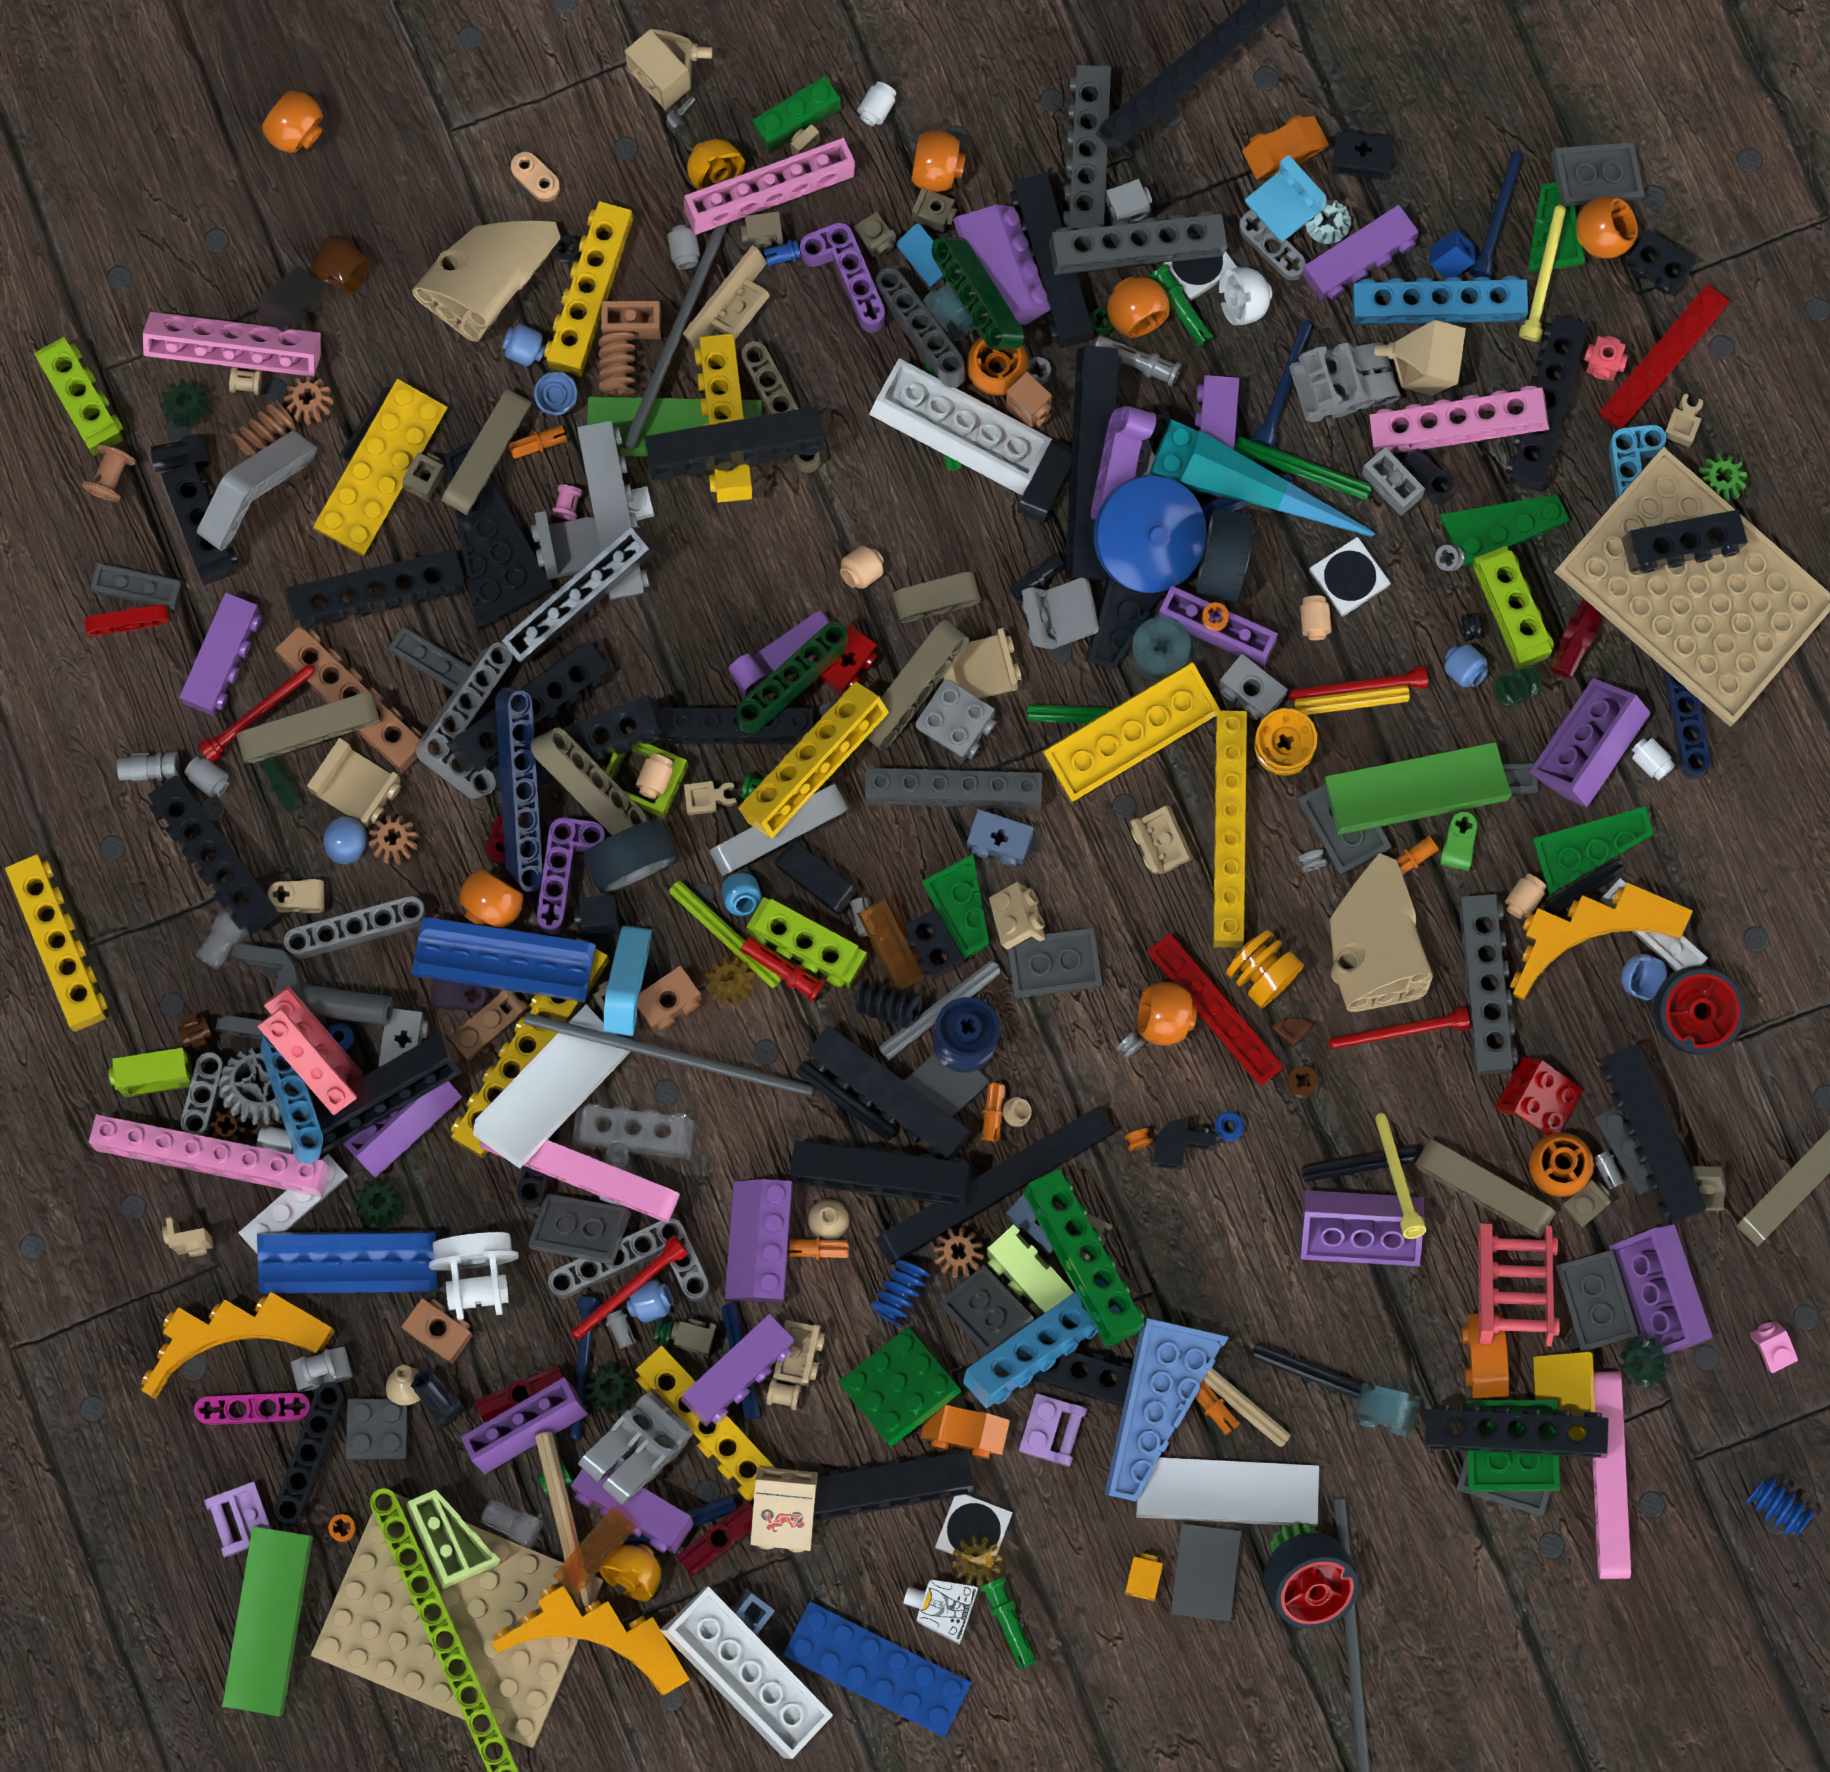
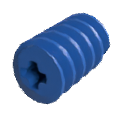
[871,1260,931,1328]
[1745,1477,1815,1539]

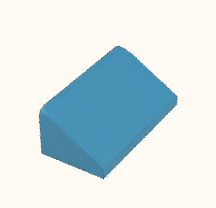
[895,223,945,288]

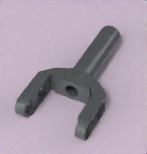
[215,944,393,1040]

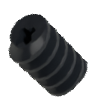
[855,978,923,1028]

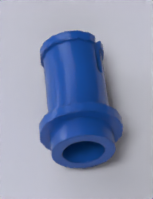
[764,239,801,267]

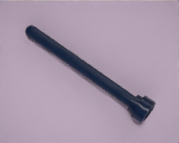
[1469,151,1523,278]
[1252,320,1312,448]
[570,1297,601,1441]

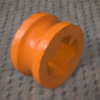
[1202,602,1229,631]
[1124,1128,1154,1151]
[328,1514,357,1542]

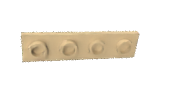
[683,245,770,349]

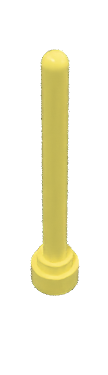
[1518,205,1566,342]
[1375,1113,1426,1239]

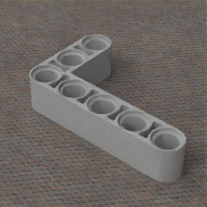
[197,430,318,551]
[416,642,513,799]
[548,1218,710,1302]

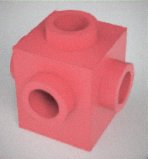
[1584,336,1628,381]

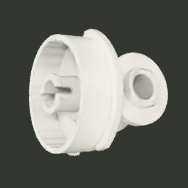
[429,1232,519,1320]

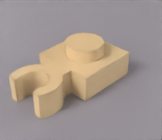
[1665,394,1703,448]
[684,781,737,815]

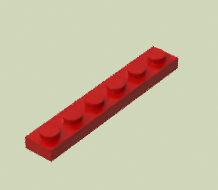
[1598,284,1730,430]
[1147,933,1284,1088]

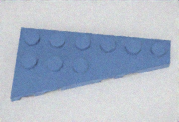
[1104,1318,1229,1501]

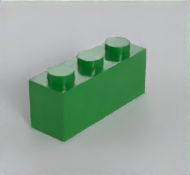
[752,76,841,154]

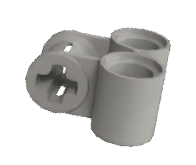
[290,1347,353,1392]

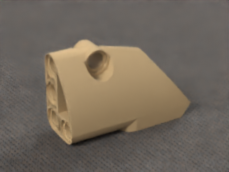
[412,221,561,342]
[1329,853,1433,1012]

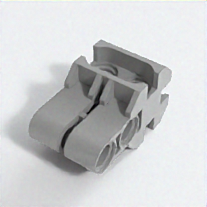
[1289,342,1401,422]
[578,1391,694,1505]

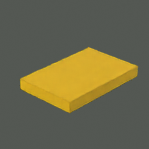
[1533,1352,1595,1441]

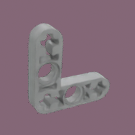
[1239,209,1306,281]

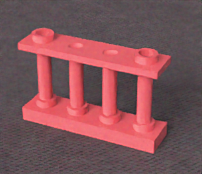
[257,985,363,1115]
[1478,1223,1559,1347]

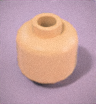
[840,546,884,589]

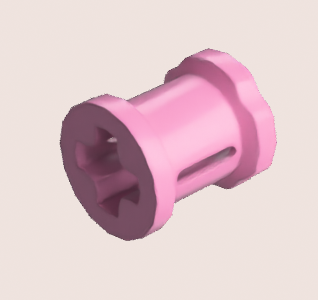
[551,484,583,521]

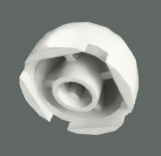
[1219,267,1272,325]

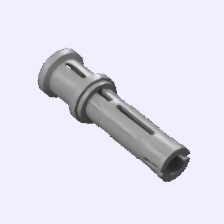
[1095,335,1182,387]

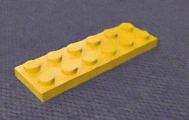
[312,379,448,557]
[1042,662,1221,802]

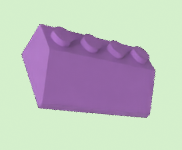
[953,205,1050,325]
[1529,678,1651,807]
[725,1179,793,1304]
[1301,1190,1425,1266]
[1609,1224,1713,1360]

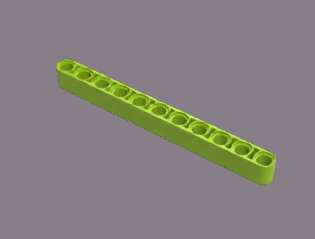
[370,1488,520,1772]

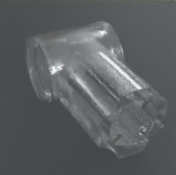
[196,908,248,970]
[480,1499,545,1549]

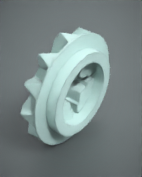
[1305,200,1351,244]

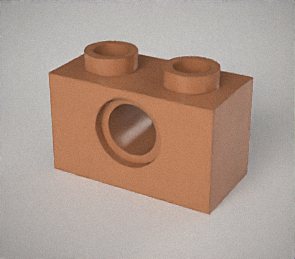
[601,301,661,339]
[1006,372,1052,429]
[637,965,702,1032]
[401,1298,473,1365]

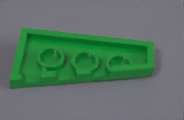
[1439,494,1570,569]
[1532,806,1654,895]

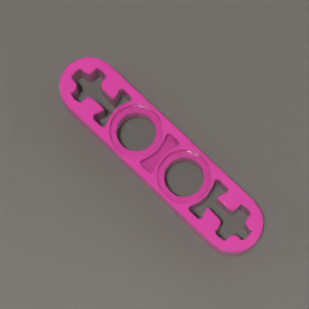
[194,1393,311,1425]

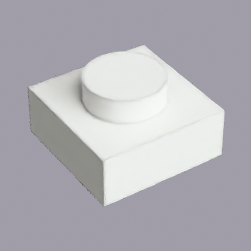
[627,486,654,520]

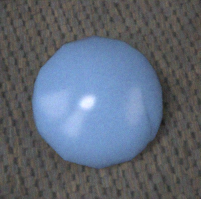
[534,372,578,415]
[323,816,368,865]
[1621,954,1667,1000]

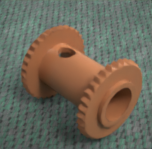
[82,445,136,502]

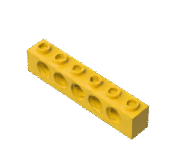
[544,201,633,377]
[694,334,752,503]
[738,682,889,839]
[5,854,108,1032]
[635,1346,775,1502]

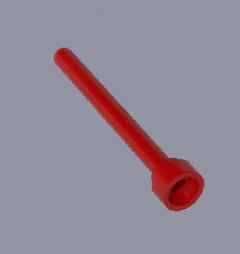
[198,664,315,763]
[1287,665,1428,701]
[1329,1006,1470,1049]
[571,1235,689,1339]

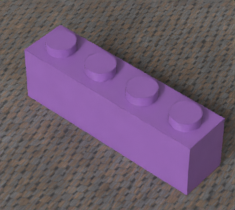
[1303,205,1418,302]
[1195,375,1239,496]
[1158,586,1278,668]
[179,592,262,717]
[344,1081,462,1178]
[681,1314,794,1426]
[461,1377,588,1475]
[571,1468,694,1554]

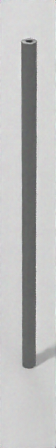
[623,223,729,451]
[524,1012,813,1097]
[1334,1499,1370,1772]

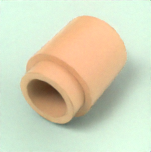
[1300,595,1331,640]
[636,753,673,799]
[1505,874,1547,919]

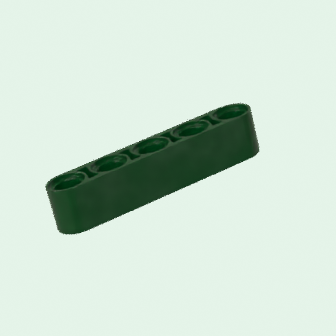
[931,237,1024,350]
[736,622,848,734]

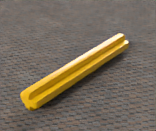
[1294,685,1410,715]

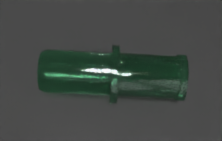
[260,756,301,813]

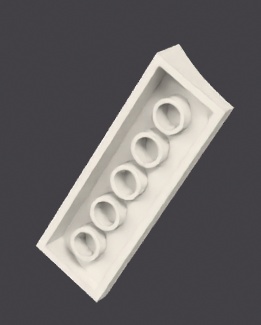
[869,358,1052,496]
[473,1004,630,1168]
[1136,1457,1319,1527]
[660,1586,833,1759]

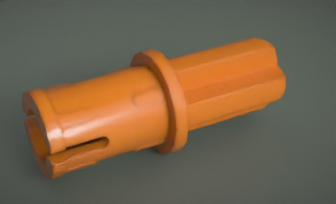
[509,425,567,459]
[1395,835,1439,875]
[981,1083,1005,1142]
[789,1237,849,1260]
[1195,1380,1240,1435]

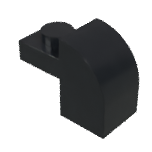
[1153,1119,1217,1170]

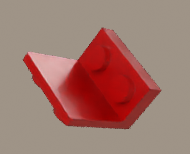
[1495,1057,1583,1136]

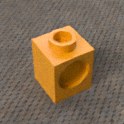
[1125,1553,1163,1601]

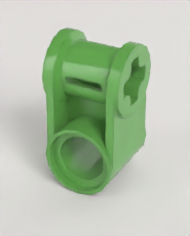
[1440,812,1477,871]

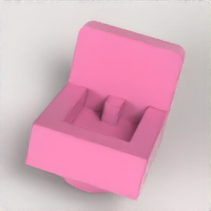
[1750,1321,1798,1373]

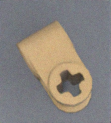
[268,879,325,913]

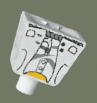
[903,1580,978,1645]

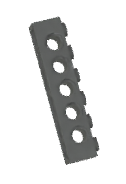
[1064,65,1111,230]
[1049,212,1227,275]
[865,768,1042,809]
[1459,894,1517,1076]

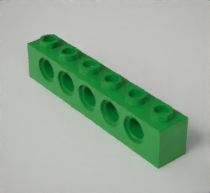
[1023,1169,1145,1348]

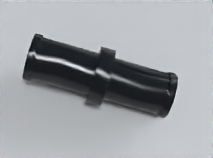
[1008,553,1065,602]

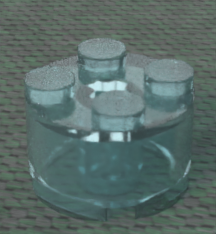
[923,282,976,342]
[1132,616,1191,681]
[1354,1382,1421,1437]

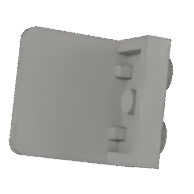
[531,511,601,580]
[1021,578,1099,650]
[916,680,996,765]

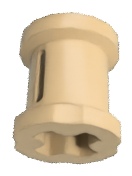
[229,367,262,395]
[766,1379,801,1411]

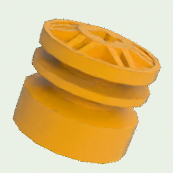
[1254,708,1317,776]
[1225,929,1304,1009]

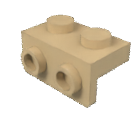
[1130,806,1194,874]
[989,882,1046,950]
[162,1217,214,1257]
[773,1320,825,1387]

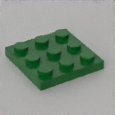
[838,1327,961,1447]
[1467,1400,1560,1492]

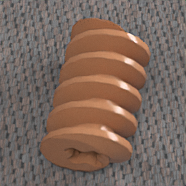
[599,332,635,397]
[230,399,296,458]

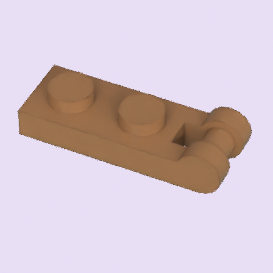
[448,990,530,1061]

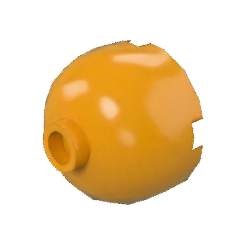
[687,139,745,191]
[599,1544,661,1602]

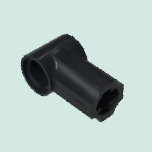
[150,434,211,472]
[1402,448,1454,505]
[410,1369,466,1427]

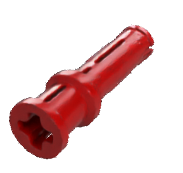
[739,935,825,1002]

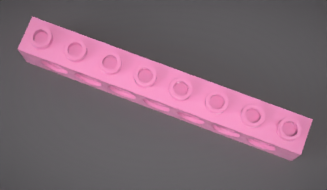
[88,1114,330,1197]

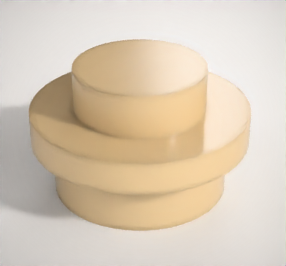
[1003,1097,1032,1127]

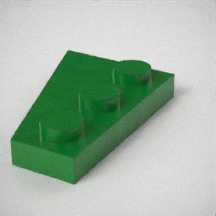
[1527,182,1585,274]
[922,854,989,960]

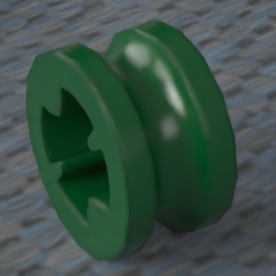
[1090,308,1114,337]
[654,1319,674,1347]

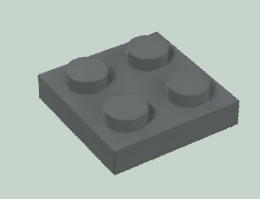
[346,1399,408,1460]

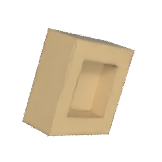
[791,124,820,156]

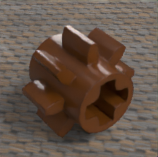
[177,1013,213,1051]
[209,1109,247,1143]

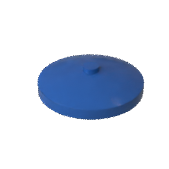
[1094,475,1207,593]

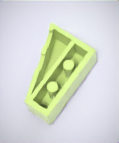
[987,1224,1074,1318]
[406,1489,500,1590]

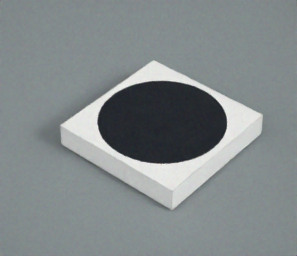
[1162,231,1237,301]
[1309,537,1391,617]
[935,1495,1013,1569]

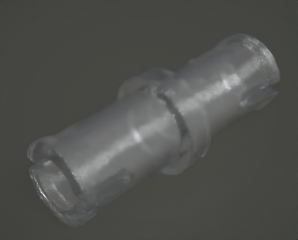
[605,1141,629,1171]

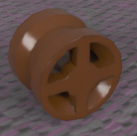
[1287,1066,1318,1099]

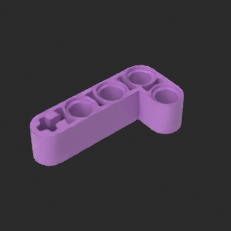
[800,223,885,333]
[1091,406,1156,520]
[728,611,838,697]
[537,818,606,935]

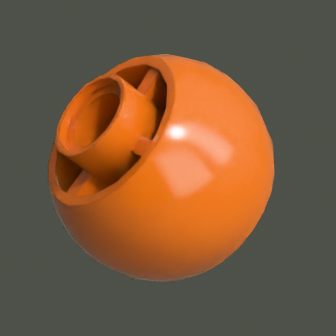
[262,90,323,153]
[911,130,966,193]
[1576,196,1638,259]
[1107,277,1170,338]
[966,337,1029,396]
[459,868,523,929]
[1137,982,1197,1046]
[1529,1132,1594,1197]

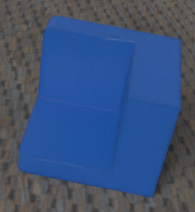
[1430,229,1475,279]

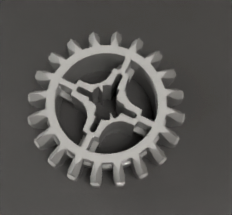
[219,1047,298,1126]

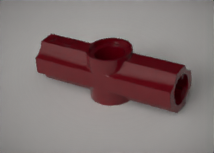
[1549,598,1603,679]
[475,1365,563,1423]
[676,1500,753,1578]

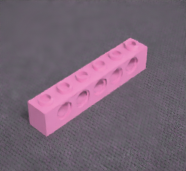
[684,138,855,235]
[143,312,321,377]
[1369,386,1549,454]

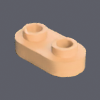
[511,152,560,202]

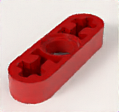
[84,605,169,636]

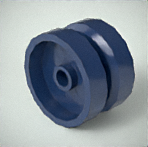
[932,997,1000,1073]

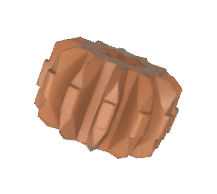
[284,375,334,426]
[369,815,419,865]
[933,1228,984,1279]

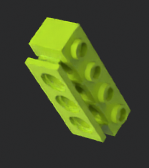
[34,337,124,457]
[1472,546,1554,670]
[746,897,867,988]

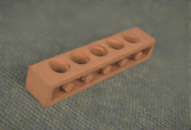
[275,627,423,774]

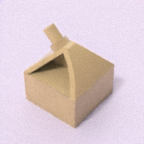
[624,29,712,111]
[1374,320,1466,396]

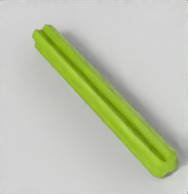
[669,881,782,988]

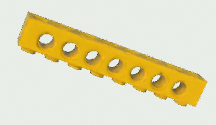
[1213,710,1247,948]
[451,938,609,1159]

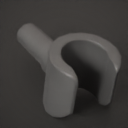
[666,96,696,133]

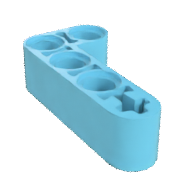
[1608,425,1666,500]
[603,925,652,1036]

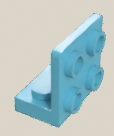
[1245,155,1326,242]

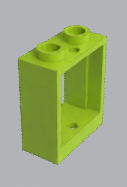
[601,742,688,819]
[109,1048,193,1098]

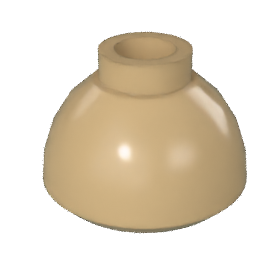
[808,1199,850,1240]
[386,1365,421,1405]

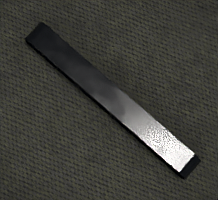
[875,1106,1117,1265]

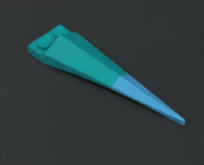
[1149,419,1375,537]

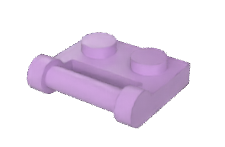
[1019,1393,1087,1467]
[204,1482,272,1558]

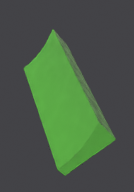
[587,397,762,457]
[1324,742,1512,835]
[222,1526,313,1717]

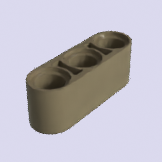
[892,572,981,623]

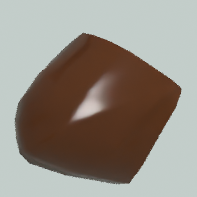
[311,235,369,296]

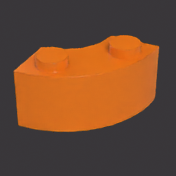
[1242,115,1329,180]
[1461,1312,1509,1398]
[920,1405,1010,1459]

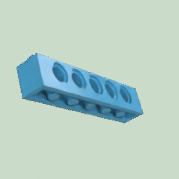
[1352,276,1528,325]
[963,1279,1120,1409]

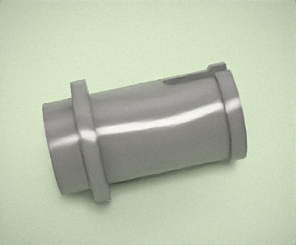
[850,897,877,937]
[1593,1150,1625,1190]
[605,1310,637,1350]

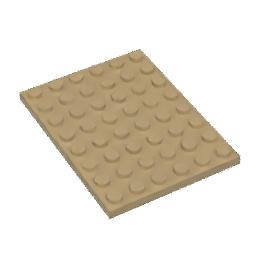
[1554,447,1830,727]
[311,1493,604,1749]

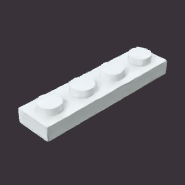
[1599,878,1707,971]
[239,1154,349,1253]

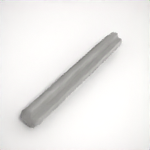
[879,961,1001,1060]

